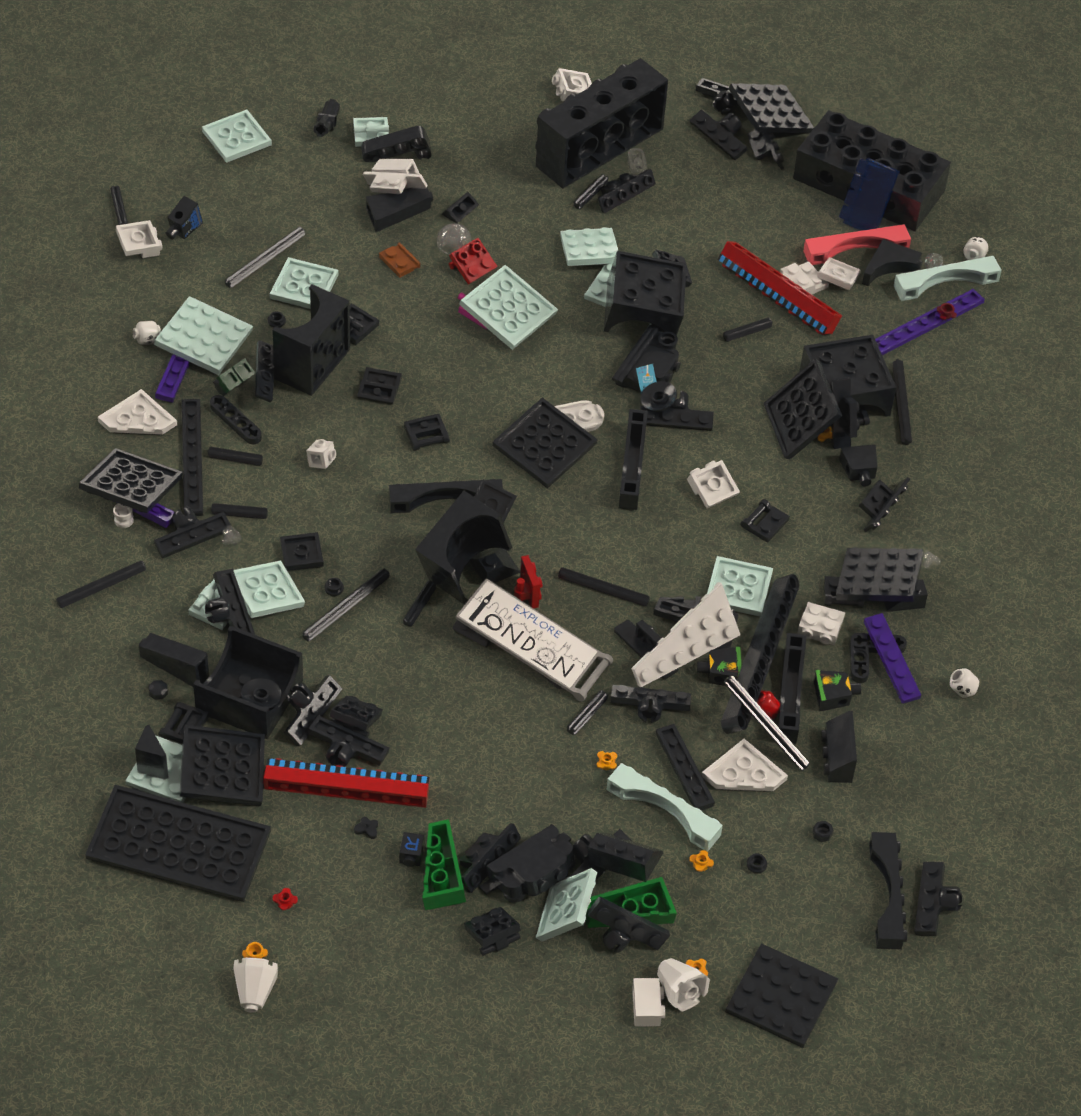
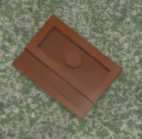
[379,242,420,278]

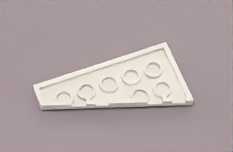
[631,582,740,687]

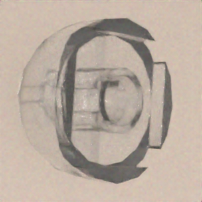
[437,223,471,255]

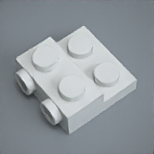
[552,68,592,101]
[116,220,162,258]
[780,261,829,294]
[687,460,740,509]
[797,602,845,645]

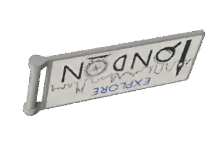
[456,579,613,702]

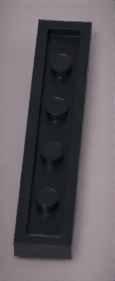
[656,724,715,811]

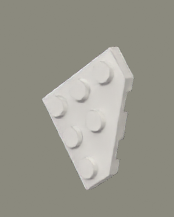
[98,389,177,435]
[702,739,788,791]

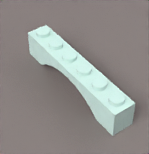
[894,256,1001,301]
[606,763,723,852]

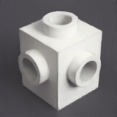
[306,439,336,469]

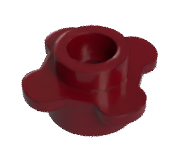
[936,303,957,320]

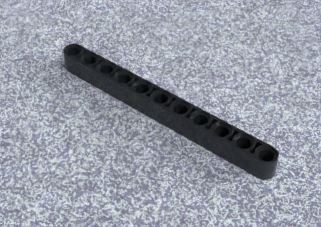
[721,574,800,734]

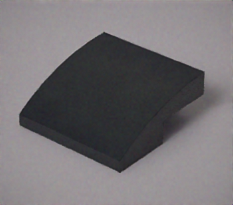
[357,367,402,404]

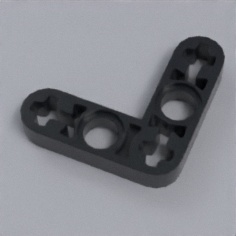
[850,633,907,683]

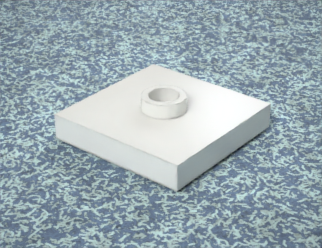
[817,257,861,290]

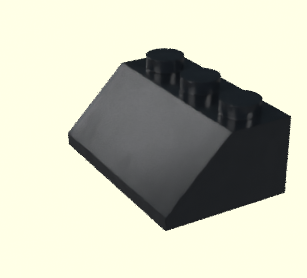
[821,711,857,783]
[588,833,663,882]

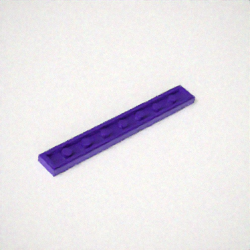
[875,289,985,355]

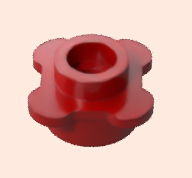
[273,888,298,910]

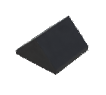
[135,725,169,779]

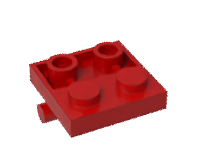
[449,238,498,284]
[514,555,543,609]

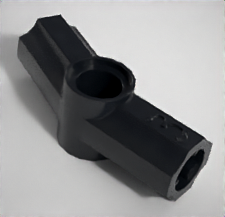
[313,99,340,137]

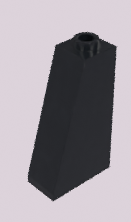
[366,188,433,232]
[139,633,209,687]

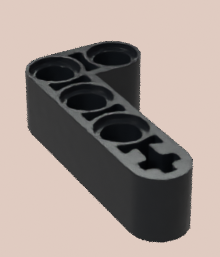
[361,126,432,162]

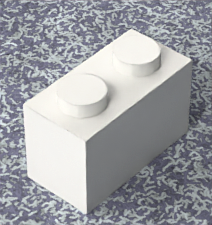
[632,978,665,1026]

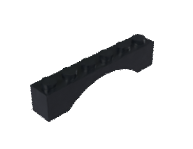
[619,409,648,510]
[389,479,503,514]
[778,633,807,744]
[869,832,907,950]

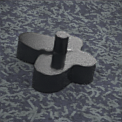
[354,817,378,839]

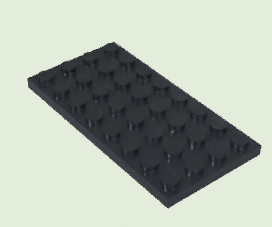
[85,785,271,902]

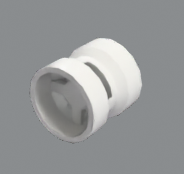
[113,503,134,528]

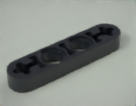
[210,395,262,445]

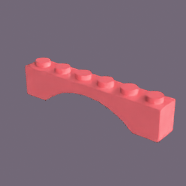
[803,224,911,265]

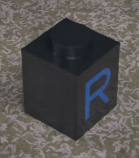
[399,832,424,867]

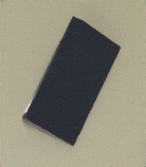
[442,192,479,224]

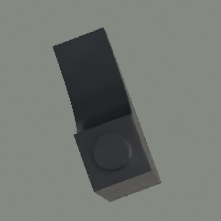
[862,239,923,286]

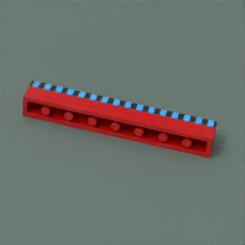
[717,241,842,335]
[264,758,430,808]

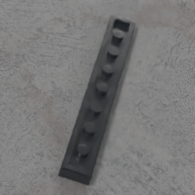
[182,399,203,516]

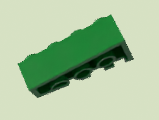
[422,819,466,910]
[585,877,677,928]

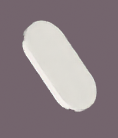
[555,401,604,432]

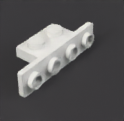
[363,171,428,194]

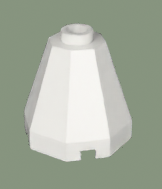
[233,957,278,1012]
[657,958,710,1012]

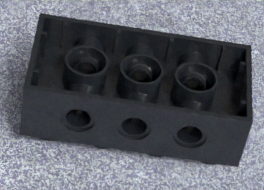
[535,58,668,189]
[793,110,951,232]

